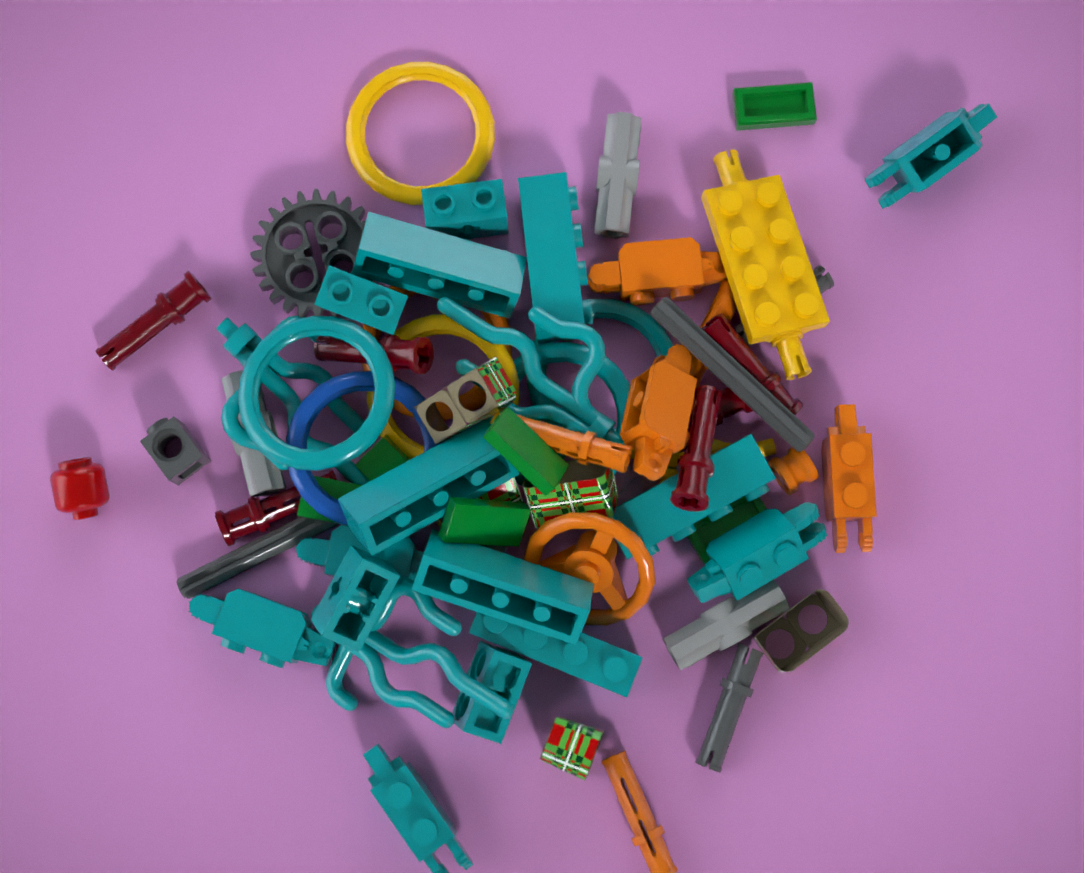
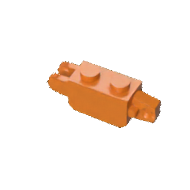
[588,237,728,305]
[620,343,697,481]
[821,404,877,553]

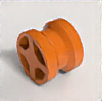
[768,447,819,496]

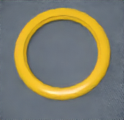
[346,62,495,205]
[367,314,519,460]

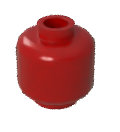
[50,457,110,520]

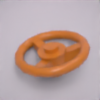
[524,512,656,626]

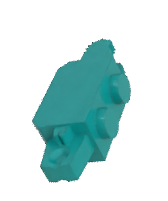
[865,103,997,209]
[687,502,828,603]
[295,525,424,581]
[188,589,336,668]
[363,743,474,873]

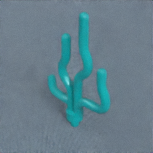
[437,297,623,460]
[216,315,370,485]
[311,578,514,728]

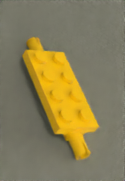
[701,149,830,380]

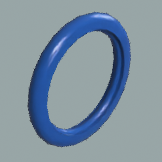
[286,371,444,526]

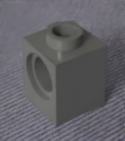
[140,416,211,485]

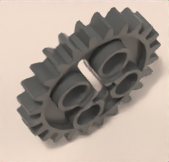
[250,189,375,317]

